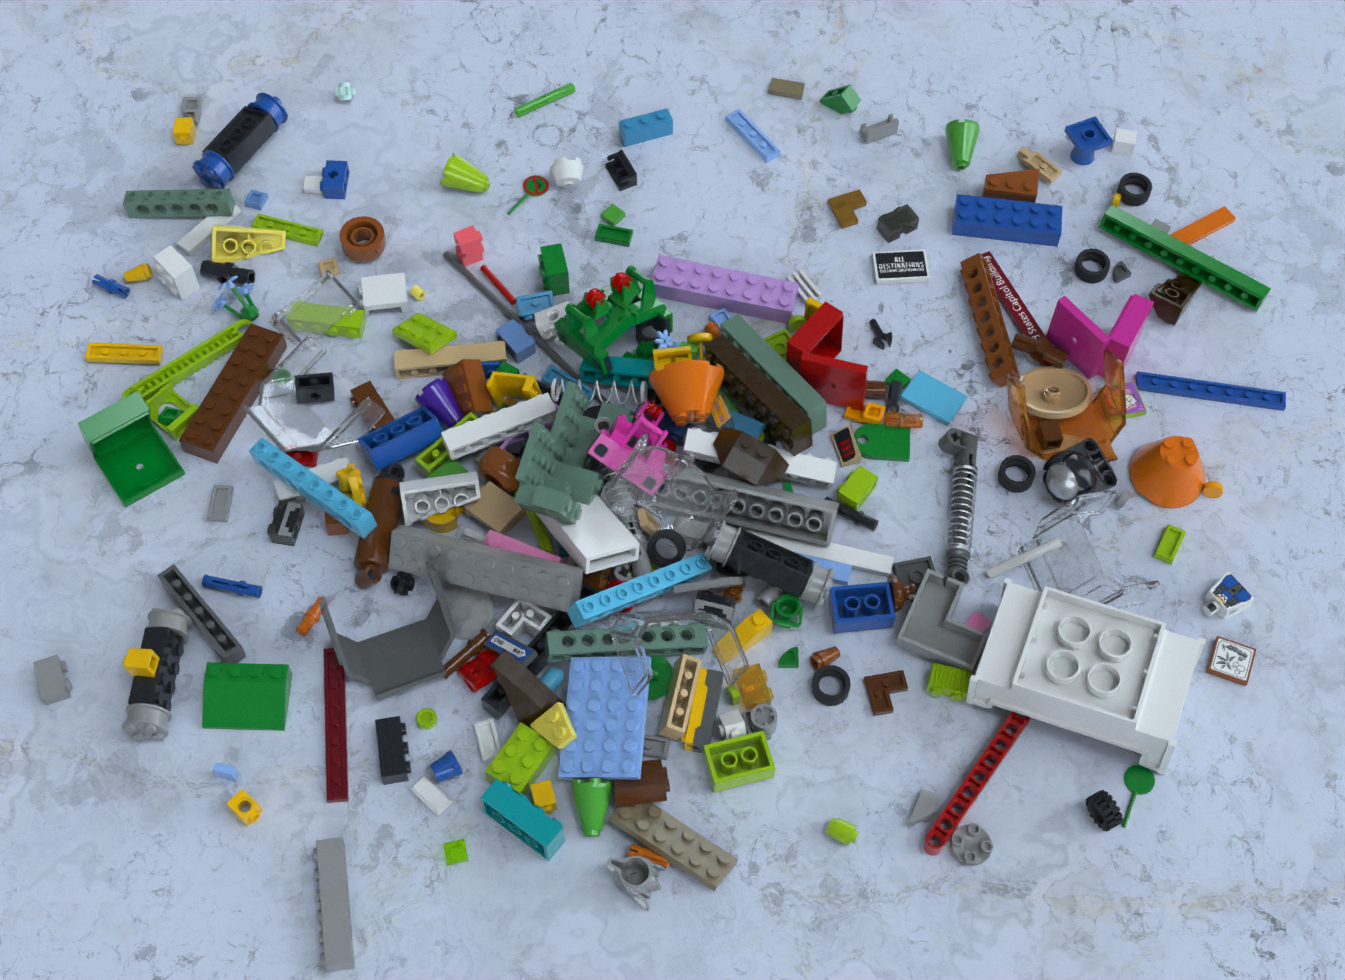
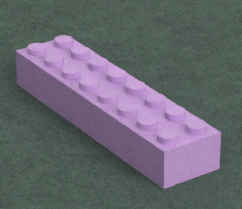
[651,255,799,324]

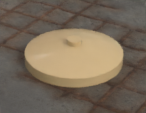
[1015,366,1091,419]

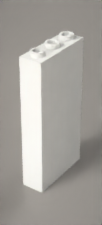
[536,495,640,574]

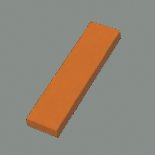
[1170,206,1236,245]

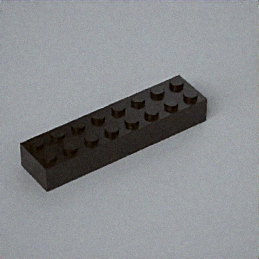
[704,335,813,456]

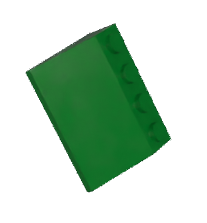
[202,662,292,731]

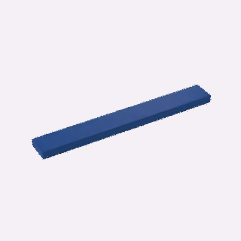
[1135,371,1286,411]

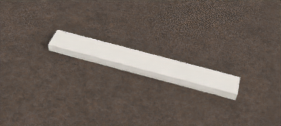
[739,526,894,577]

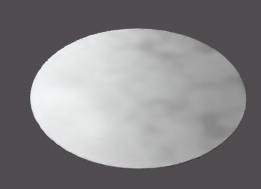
[444,585,493,639]

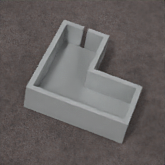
[896,569,988,672]

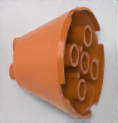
[649,360,725,426]
[1129,436,1206,508]

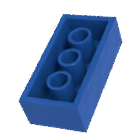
[357,406,443,471]

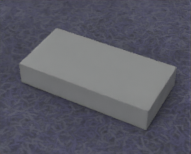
[207,485,234,523]

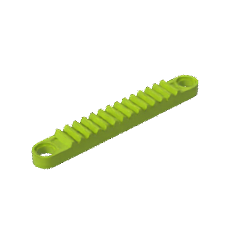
[123,319,251,402]

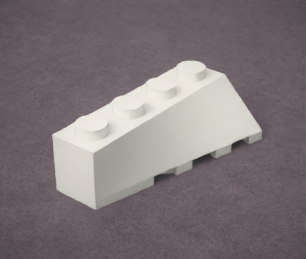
[399,471,481,526]

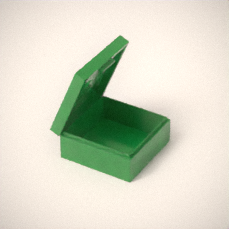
[78,391,185,508]

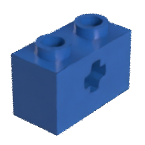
[320,160,350,199]

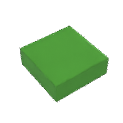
[601,204,625,226]

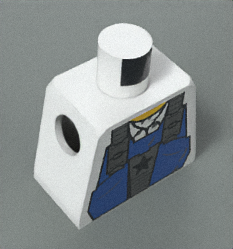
[1203,571,1255,619]

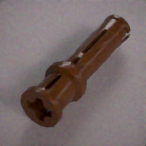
[443,628,491,679]

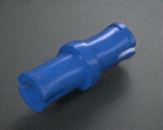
[92,274,130,298]

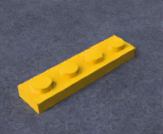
[85,342,164,365]

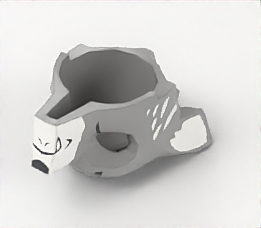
[605,856,666,911]

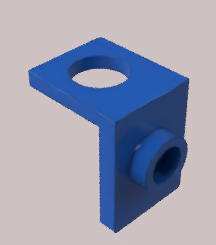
[481,362,500,379]

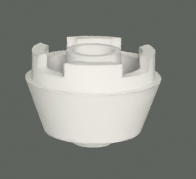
[549,157,584,187]

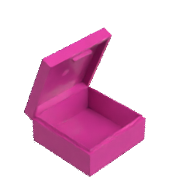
[1046,293,1154,383]

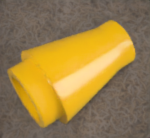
[124,263,153,283]

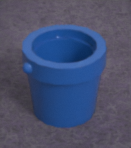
[430,750,463,783]

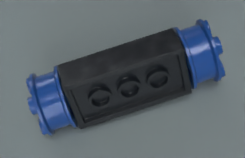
[192,93,288,189]

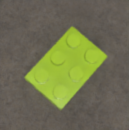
[392,312,458,354]

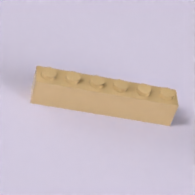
[394,341,507,380]

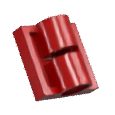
[456,649,499,693]

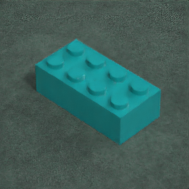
[480,778,565,861]

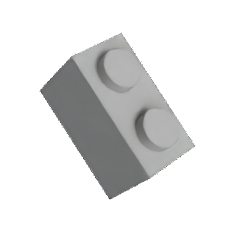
[33,654,72,705]

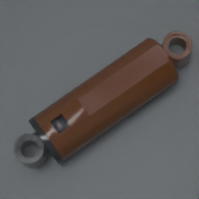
[353,463,405,589]

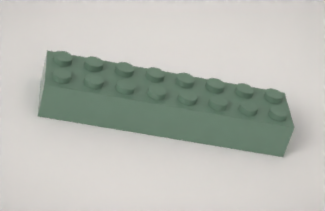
[720,314,827,435]

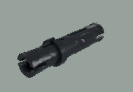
[824,496,879,532]

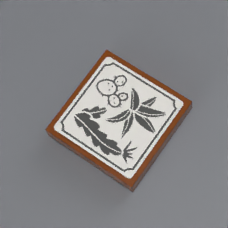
[1206,636,1256,686]

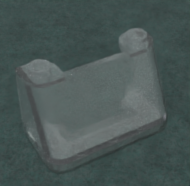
[269,270,358,351]

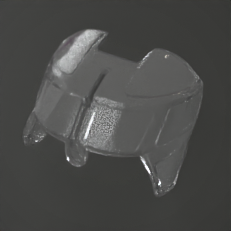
[600,433,738,551]

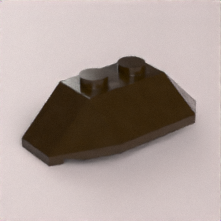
[713,428,789,486]

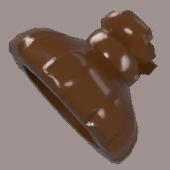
[887,575,917,613]

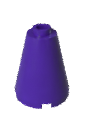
[415,377,464,428]

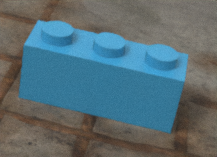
[619,108,673,147]

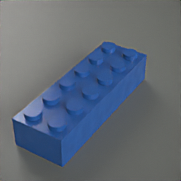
[952,194,1063,247]

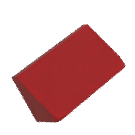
[279,445,320,467]

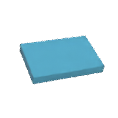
[900,370,968,426]

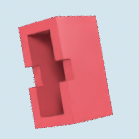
[453,225,484,267]

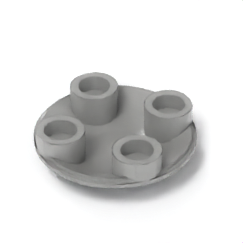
[950,823,993,865]

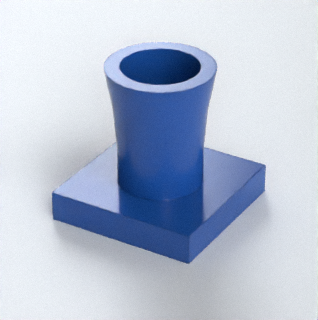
[1064,116,1113,166]

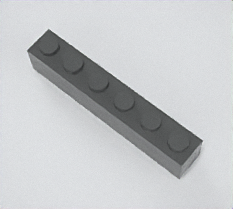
[157,564,246,663]

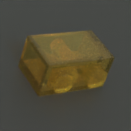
[735,663,774,710]

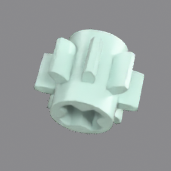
[334,82,356,101]

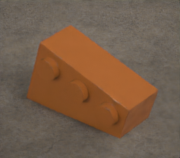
[982,168,1040,203]
[442,359,494,418]

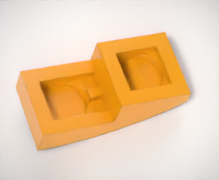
[844,402,886,424]

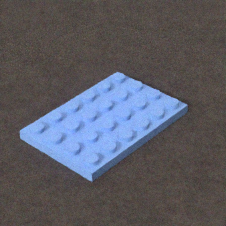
[558,656,651,780]

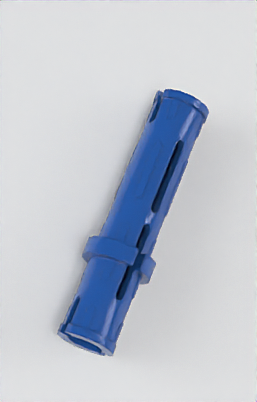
[202,574,263,598]

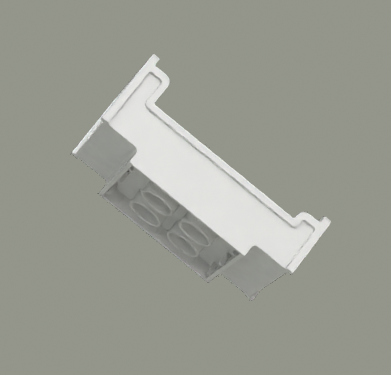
[966,578,1206,775]

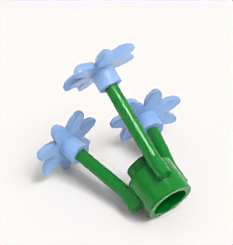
[212,276,260,322]
[636,330,679,360]

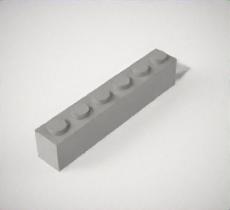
[313,837,355,973]

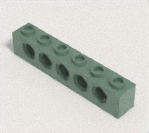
[123,189,235,218]

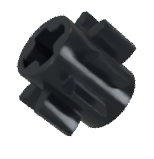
[390,571,415,596]

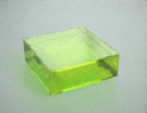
[443,839,469,866]

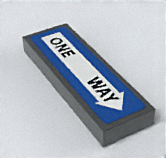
[483,630,538,668]

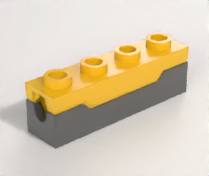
[681,668,724,753]

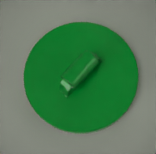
[648,656,673,700]

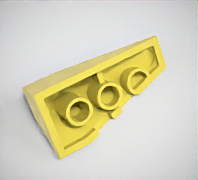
[211,224,286,263]

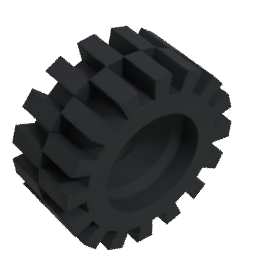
[1086,790,1123,832]

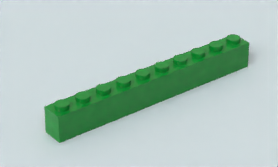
[1098,205,1271,312]

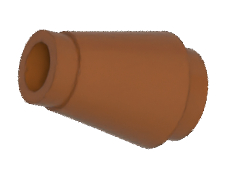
[809,646,840,671]

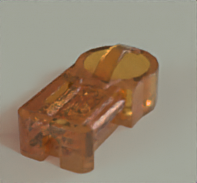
[884,411,924,428]

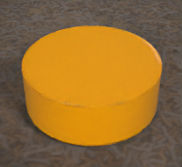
[1203,481,1223,498]

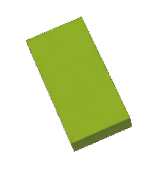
[1153,524,1186,565]

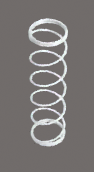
[551,378,648,405]

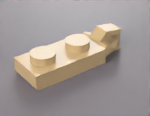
[1017,146,1062,184]

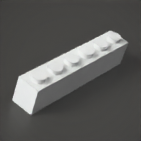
[441,393,557,461]

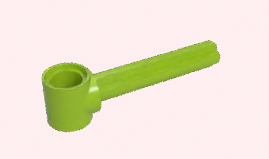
[513,490,554,553]

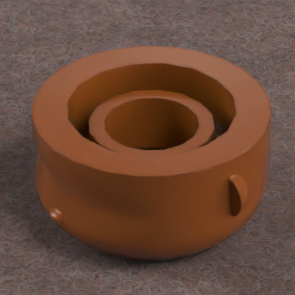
[339,216,386,262]
[478,446,520,493]

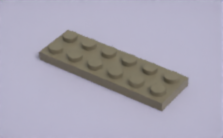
[609,803,738,891]

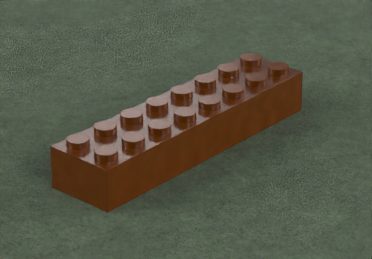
[179,323,287,464]

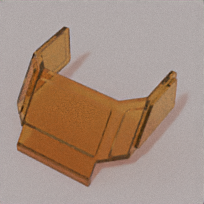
[1006,350,1127,462]

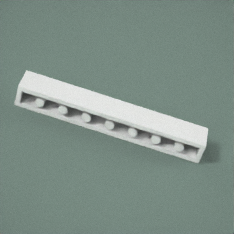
[681,427,837,489]

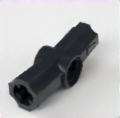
[200,260,255,285]

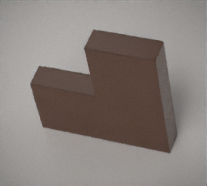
[863,670,908,716]

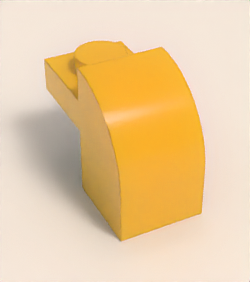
[421,505,464,533]

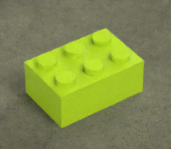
[485,723,556,795]
[703,730,775,793]

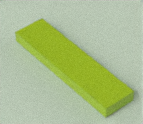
[251,214,324,247]

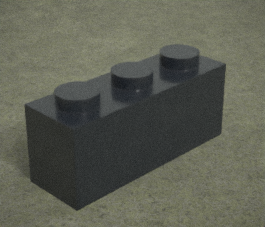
[375,716,412,785]

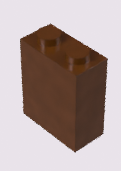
[613,759,670,807]

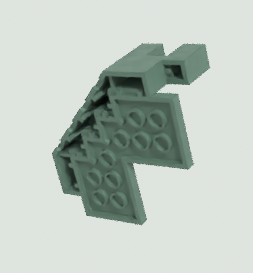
[514,381,635,524]

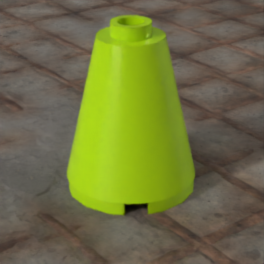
[440,153,491,193]

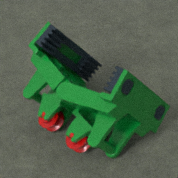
[554,265,673,375]

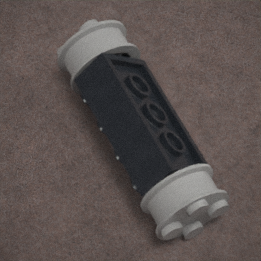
[704,520,835,608]
[122,608,193,741]

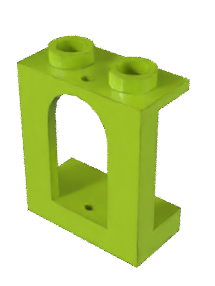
[145,383,199,441]

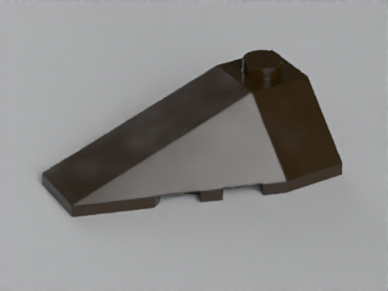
[491,650,566,731]

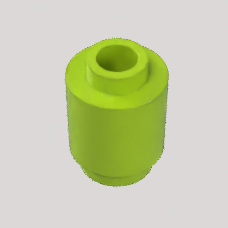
[826,817,859,845]

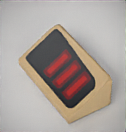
[830,425,861,467]

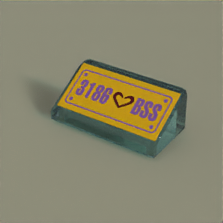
[710,393,735,432]

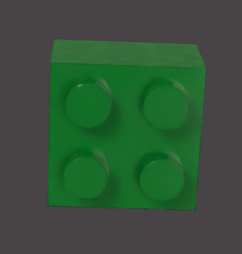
[538,243,570,296]

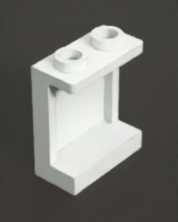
[358,273,409,316]

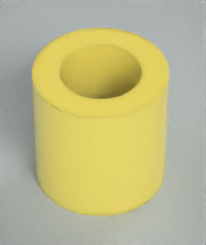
[410,285,426,301]

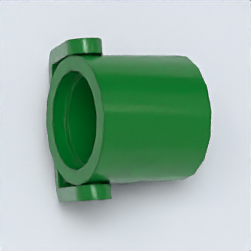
[770,594,804,629]

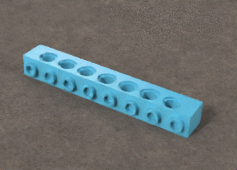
[249,438,377,539]
[566,552,713,629]

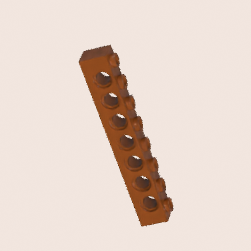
[960,253,1021,388]

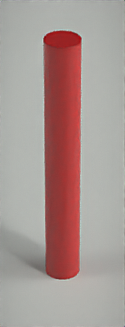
[480,265,517,305]

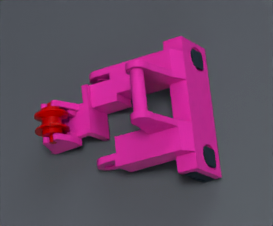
[587,399,668,496]

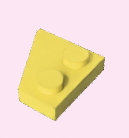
[530,702,577,749]

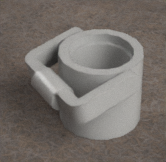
[741,704,777,740]

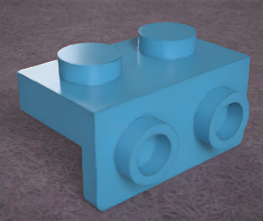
[516,290,555,321]

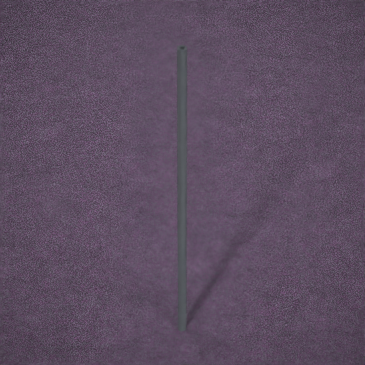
[443,251,611,405]

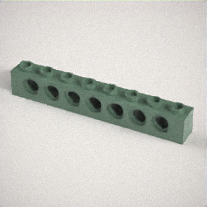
[544,622,709,663]

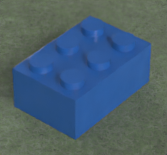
[828,582,895,633]

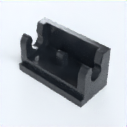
[605,150,637,191]

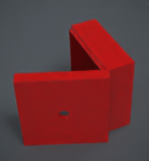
[786,301,868,411]

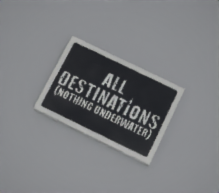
[872,249,930,284]

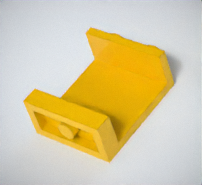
[486,371,542,408]

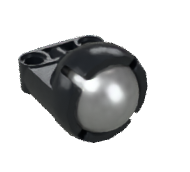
[1043,438,1117,506]

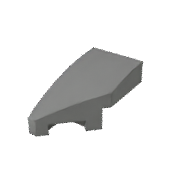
[183,97,202,124]
[908,788,942,827]

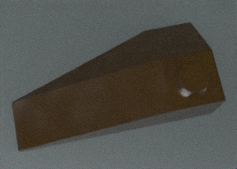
[1149,273,1202,326]

